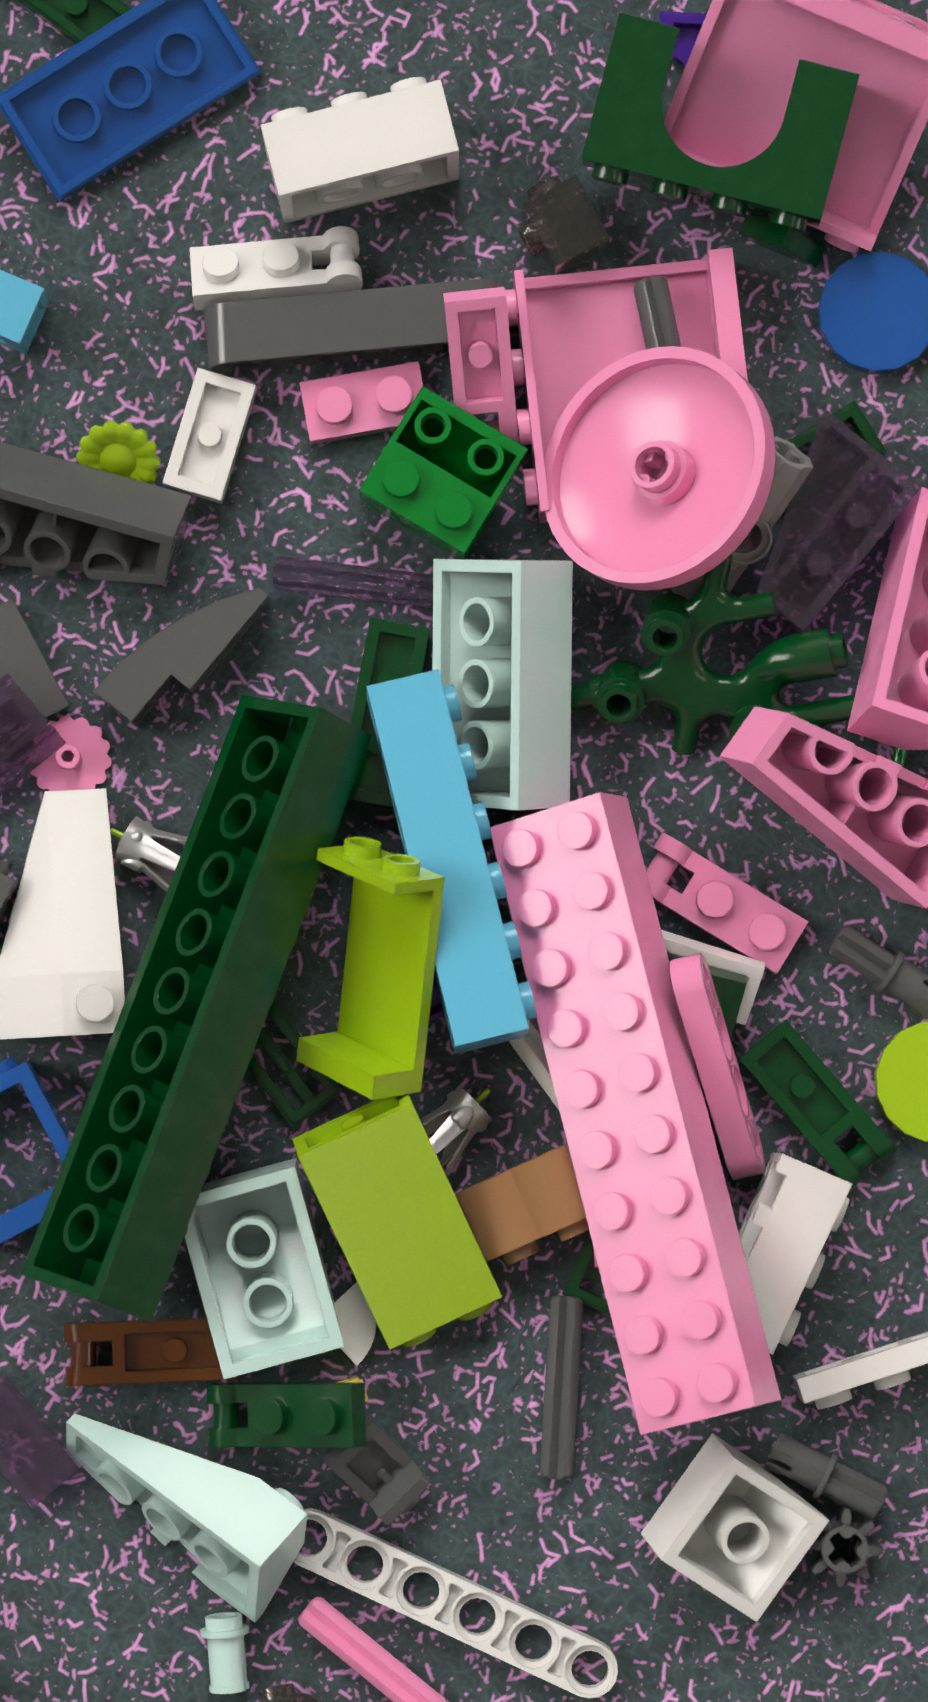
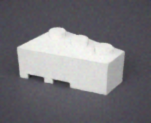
[739,1152,852,1355]

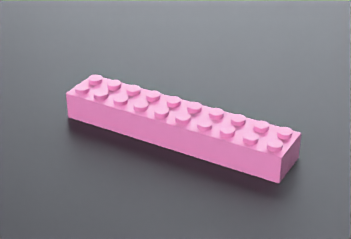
[490,792,781,1435]

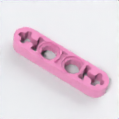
[670,953,765,1180]

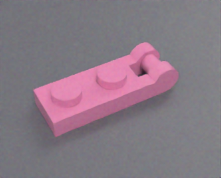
[443,287,519,443]
[646,833,809,974]

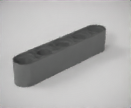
[203,279,499,373]

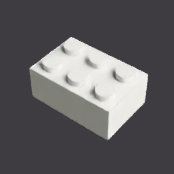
[261,77,459,224]

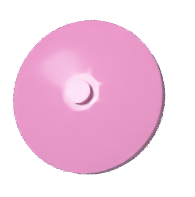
[544,346,775,591]

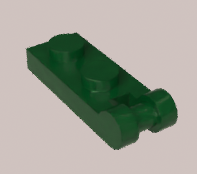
[738,1020,896,1190]
[206,1382,367,1448]

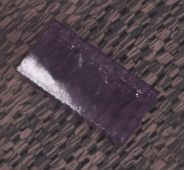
[0,1372,82,1509]

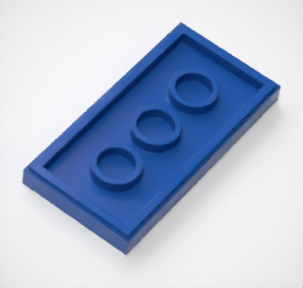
[0,0,262,202]

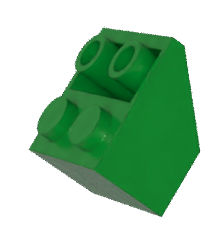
[359,386,528,559]

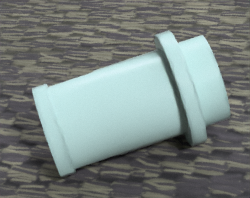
[200,1612,250,1694]

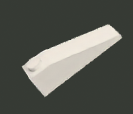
[0,789,125,1040]

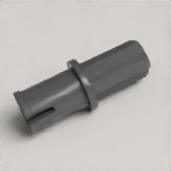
[829,925,928,1019]
[763,1432,888,1518]

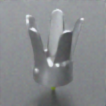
[110,817,188,892]
[420,1086,493,1176]

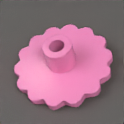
[27,715,112,791]

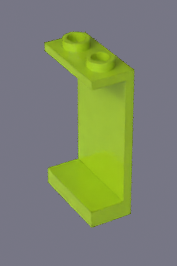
[296,837,445,1100]
[292,1094,502,1350]

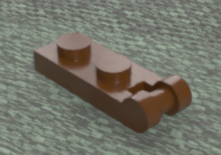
[64,1317,239,1386]

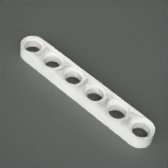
[293,1508,618,1699]

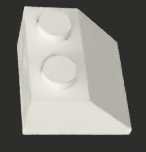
[641,1433,829,1622]

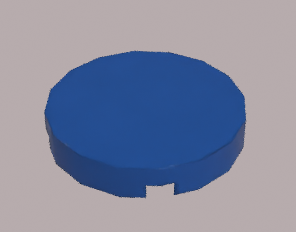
[817,252,928,375]

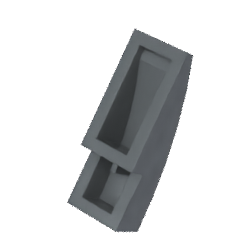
[94,588,271,727]

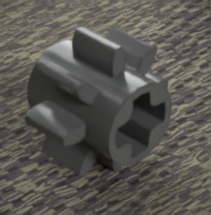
[810,1506,882,1587]

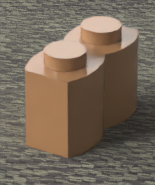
[456,1143,589,1266]

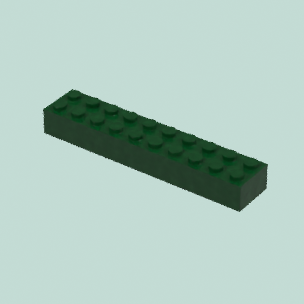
[21,695,372,1322]

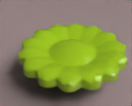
[76,420,161,484]

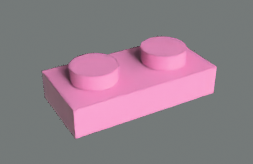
[299,361,423,445]

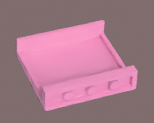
[663,0,928,252]
[505,248,748,521]

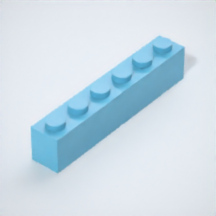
[366,669,537,1054]

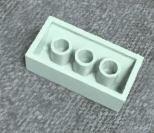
[432,559,573,810]

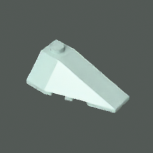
[66,1413,307,1623]

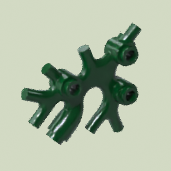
[571,554,855,755]

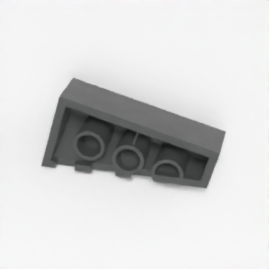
[0,442,192,585]

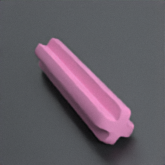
[298,1596,448,1702]

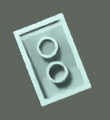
[185,1158,345,1379]

